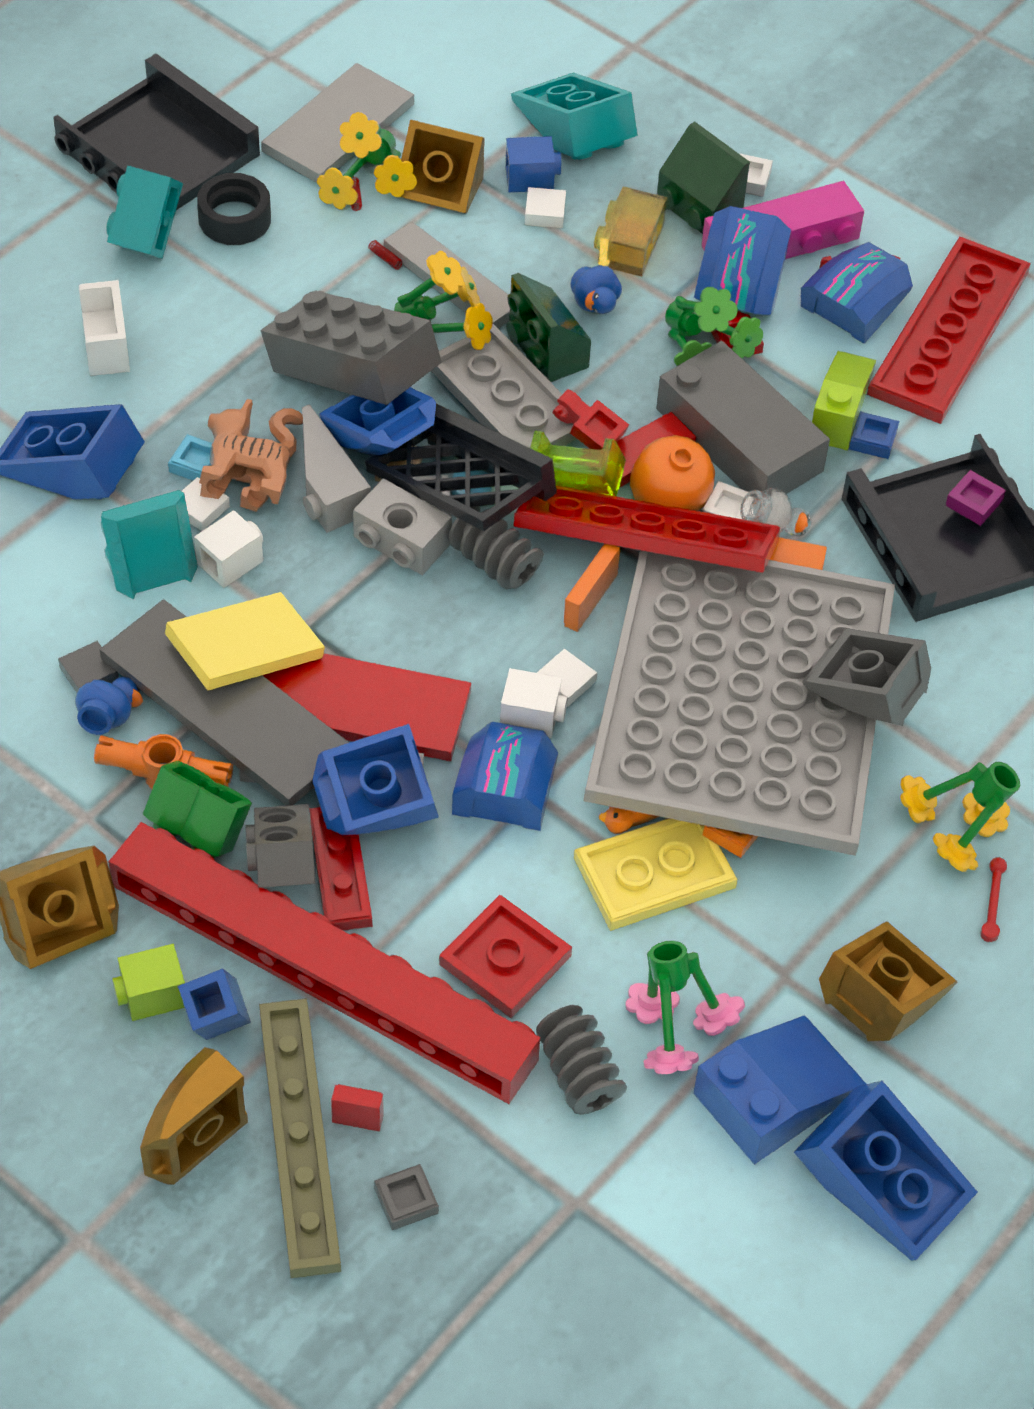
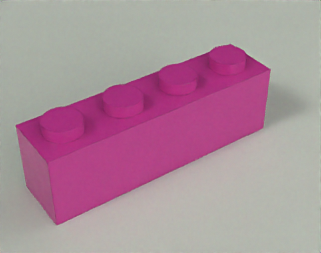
[701,180,864,259]

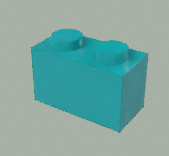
[106,165,183,259]

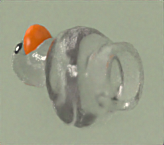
[740,487,812,537]

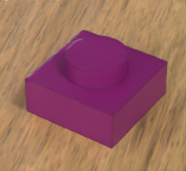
[945,470,1006,526]

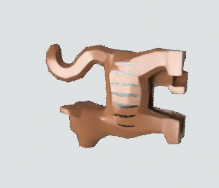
[199,399,303,512]

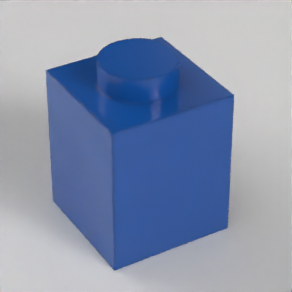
[505,136,561,193]
[178,968,251,1040]

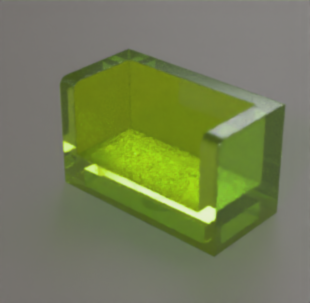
[530,431,626,496]

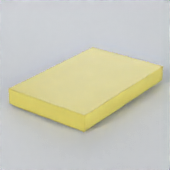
[165,592,325,690]
[574,818,737,931]

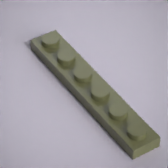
[259,998,341,1278]

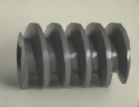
[449,506,544,590]
[536,1005,627,1115]

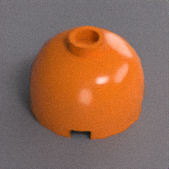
[630,435,715,511]

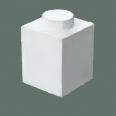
[194,510,263,588]
[500,668,568,738]

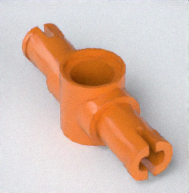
[94,734,233,789]

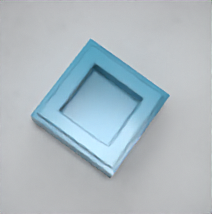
[168,434,213,480]

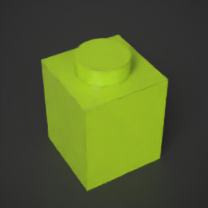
[112,943,185,1021]

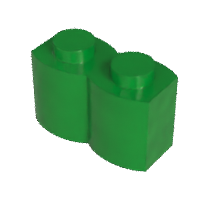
[143,761,252,858]

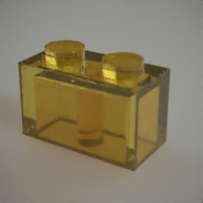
[594,186,667,277]

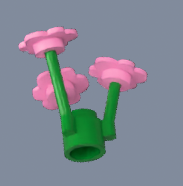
[626,941,745,1074]

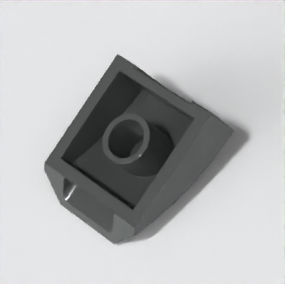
[802,628,931,726]

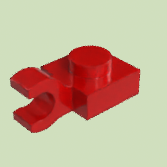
[552,389,629,458]

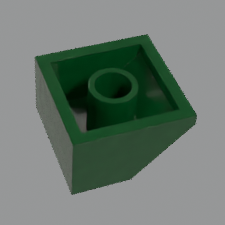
[656,121,750,234]

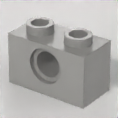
[353,479,452,575]

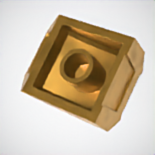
[0,846,119,969]
[819,921,958,1041]
[140,1047,248,1185]

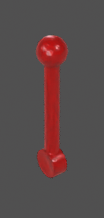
[980,857,1007,942]

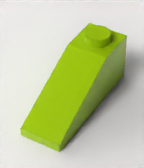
[812,351,876,451]

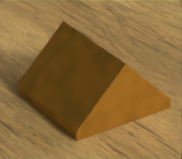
[401,119,485,214]

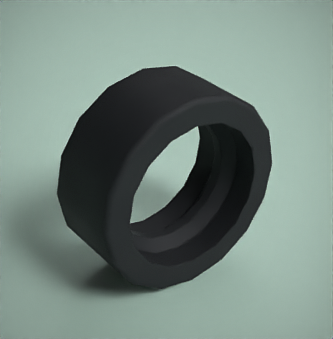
[197,173,271,245]

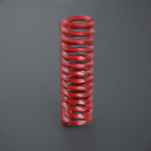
[351,177,362,211]
[368,240,402,270]

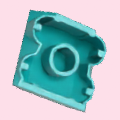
[100,490,198,599]

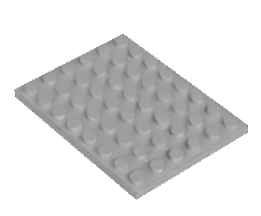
[583,550,895,856]

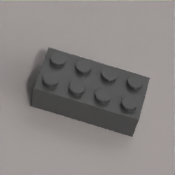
[260,290,442,405]

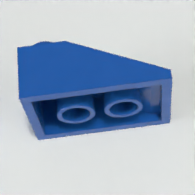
[0,404,145,500]
[693,1015,867,1165]
[794,1080,978,1261]

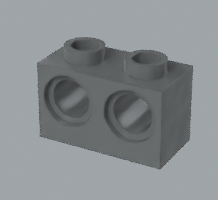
[245,804,315,888]

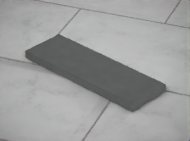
[99,599,349,806]

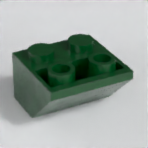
[506,273,591,382]

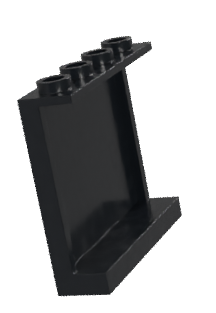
[53,53,260,210]
[841,434,1034,622]

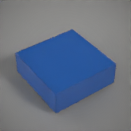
[849,411,900,460]

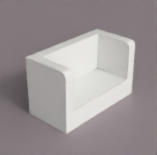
[79,280,130,376]

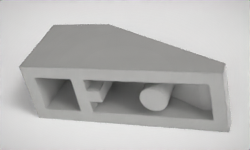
[302,404,371,533]

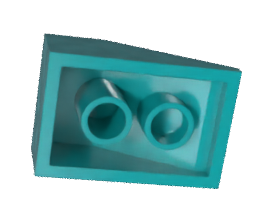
[511,72,638,160]

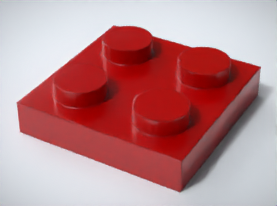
[439,895,572,1019]

